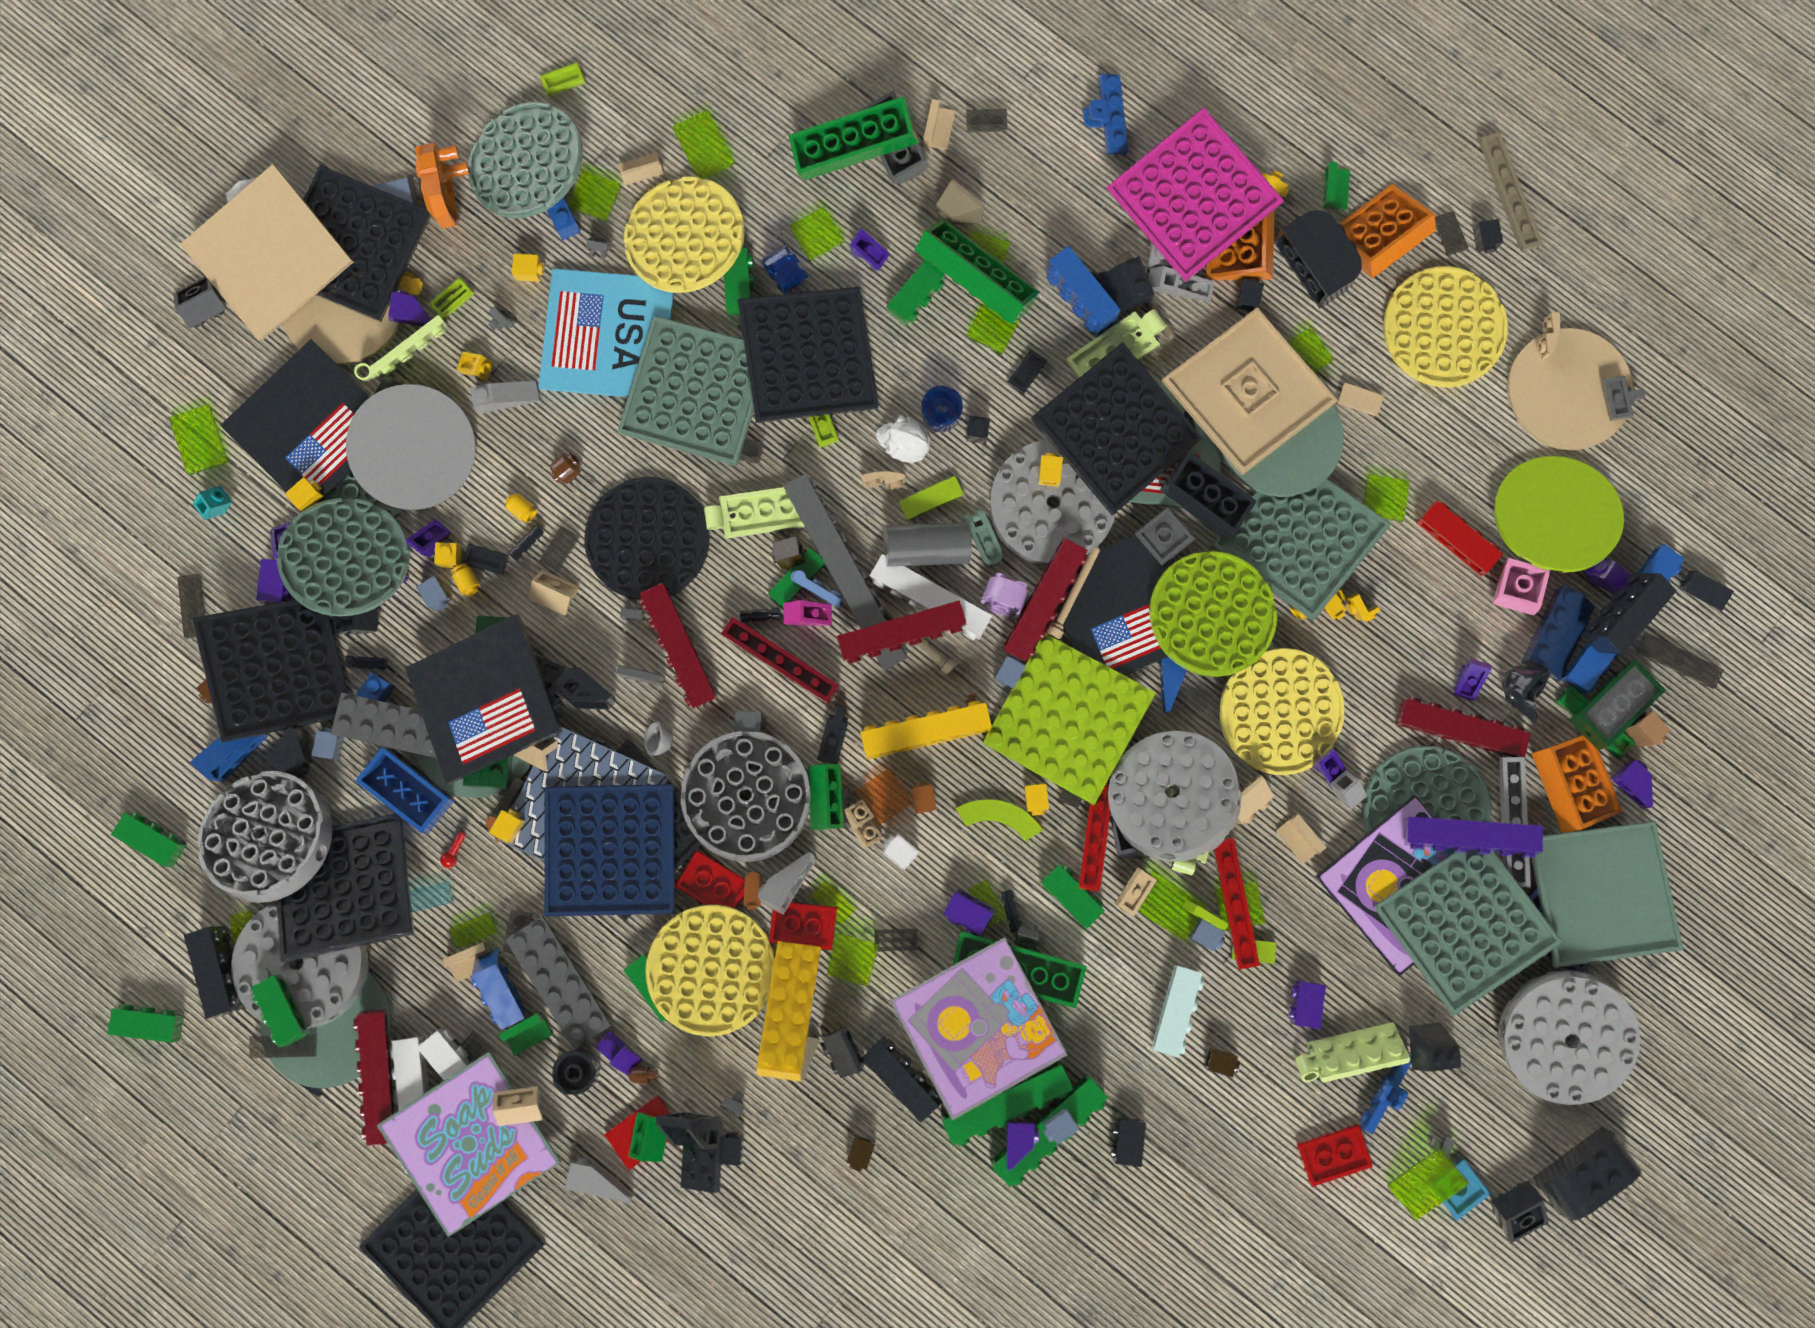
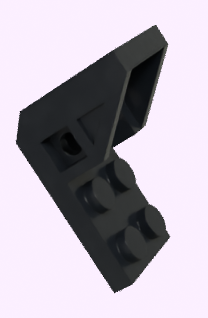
[548,667,615,711]
[656,1112,724,1193]

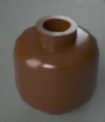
[550,453,581,484]

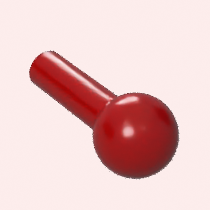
[440,830,467,868]

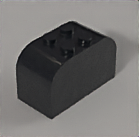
[1274,210,1362,309]
[1533,1127,1642,1221]

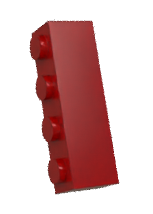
[1416,500,1503,576]

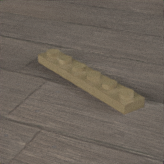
[1479,132,1543,252]

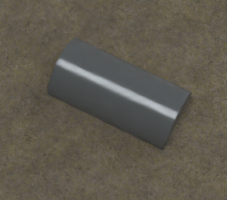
[858,90,929,184]
[882,522,972,567]

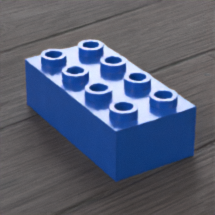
[1046,246,1120,337]
[355,747,455,834]

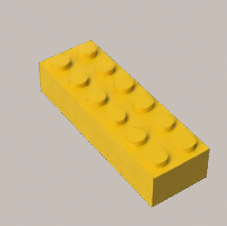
[860,700,992,760]
[756,941,821,1082]

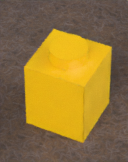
[511,253,545,282]
[1038,453,1063,487]
[285,477,324,511]
[434,543,463,568]
[1024,784,1049,816]
[489,809,525,844]

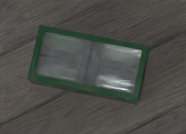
[1568,659,1666,751]

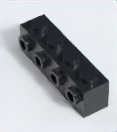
[861,1036,942,1123]

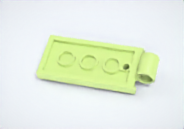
[1066,309,1167,378]
[354,315,447,381]
[704,487,804,539]
[1295,1022,1410,1082]

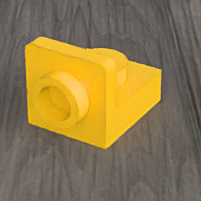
[456,352,493,381]

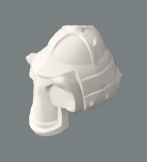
[876,416,931,464]

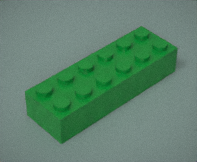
[788,96,920,181]
[915,219,1040,324]
[951,931,1087,1009]
[941,1061,1073,1147]
[990,1073,1108,1188]

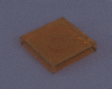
[854,768,913,827]

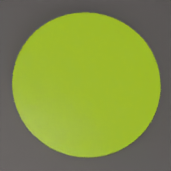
[1494,456,1624,573]
[1149,551,1277,677]

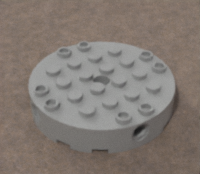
[990,440,1116,566]
[681,731,811,862]
[1108,731,1242,861]
[197,771,332,903]
[232,902,369,1029]
[1499,970,1640,1105]

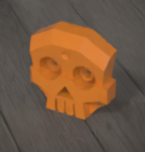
[415,142,470,228]

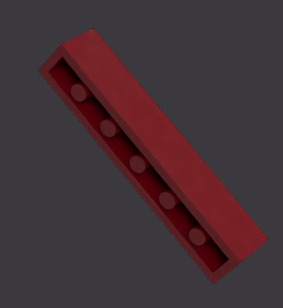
[1002,536,1088,662]
[639,583,718,709]
[836,600,967,664]
[721,617,840,705]
[1395,697,1531,757]
[353,1008,394,1146]

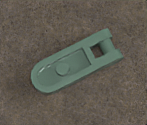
[963,508,1003,566]

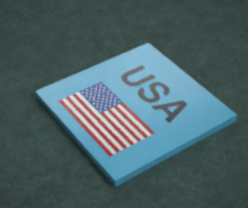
[538,269,674,397]

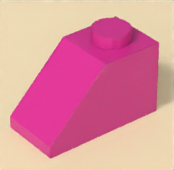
[784,600,832,626]

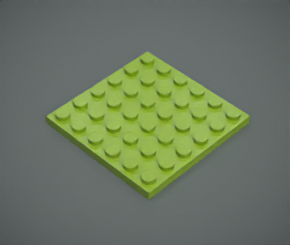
[982,634,1156,805]

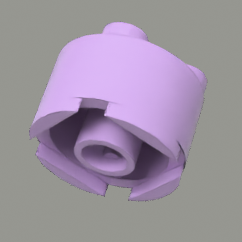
[981,573,1029,618]

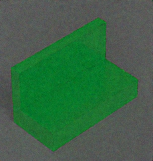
[1322,161,1350,210]
[499,1012,553,1056]
[629,1112,667,1162]

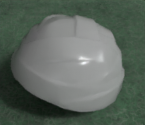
[645,721,673,756]

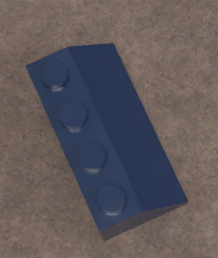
[1521,585,1595,682]

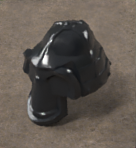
[1502,665,1550,723]

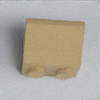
[1236,776,1274,825]

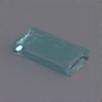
[410,882,454,913]

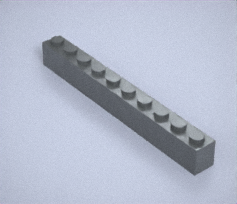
[783,474,908,671]

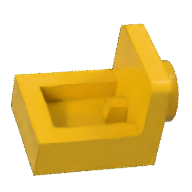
[1345,594,1381,622]

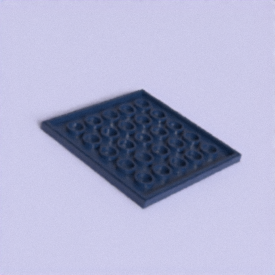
[544,784,675,917]

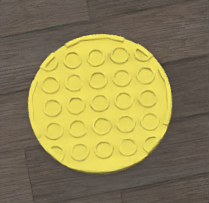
[624,176,745,293]
[1383,266,1508,388]
[1220,648,1344,775]
[646,905,775,1036]

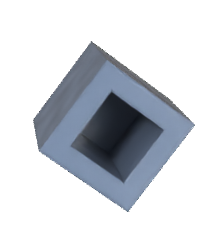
[416,576,452,611]
[994,656,1026,690]
[312,728,344,761]
[1189,919,1225,951]
[1043,1108,1080,1145]

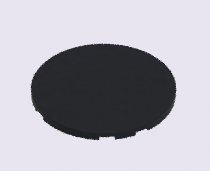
[584,477,710,600]

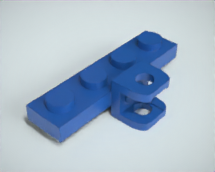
[1083,74,1129,155]
[1360,1054,1411,1135]

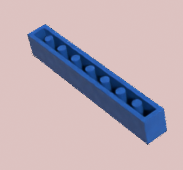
[1561,544,1685,694]

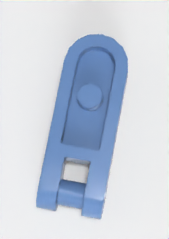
[790,570,844,609]

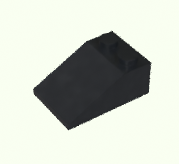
[820,1025,865,1078]

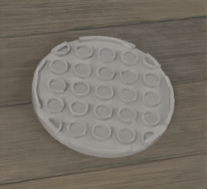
[346,384,476,510]

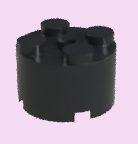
[552,1048,600,1095]

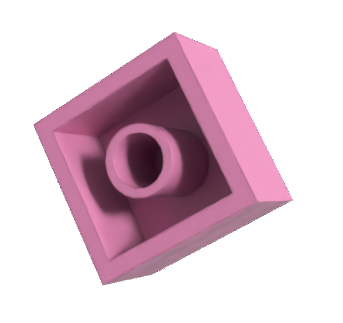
[1492,558,1550,615]

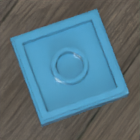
[1428,1157,1491,1221]

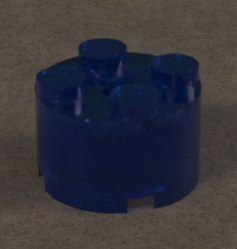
[761,244,808,294]
[921,385,963,433]

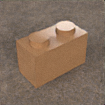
[1624,711,1671,748]

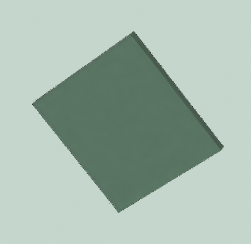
[1531,821,1684,968]

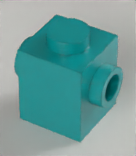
[193,486,232,520]

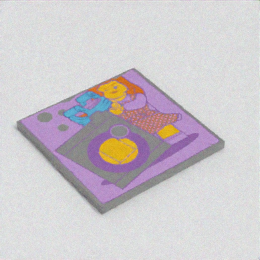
[889,937,1067,1120]

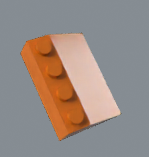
[1339,184,1436,279]
[1206,209,1275,281]
[1531,735,1623,833]

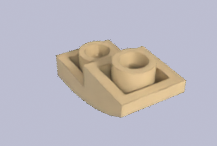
[1537,312,1560,360]
[861,471,905,490]
[845,799,883,849]

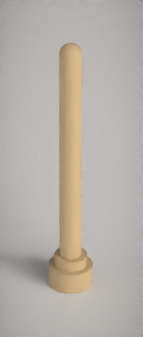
[1046,546,1100,640]

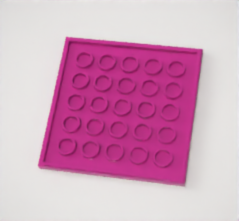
[1106,107,1284,282]

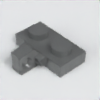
[1601,375,1646,421]

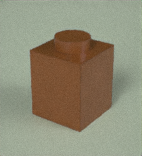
[911,781,936,814]

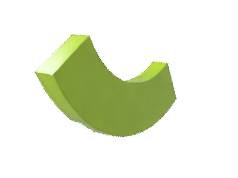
[955,799,1043,842]

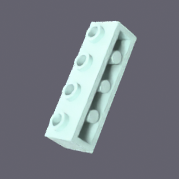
[1151,965,1204,1058]

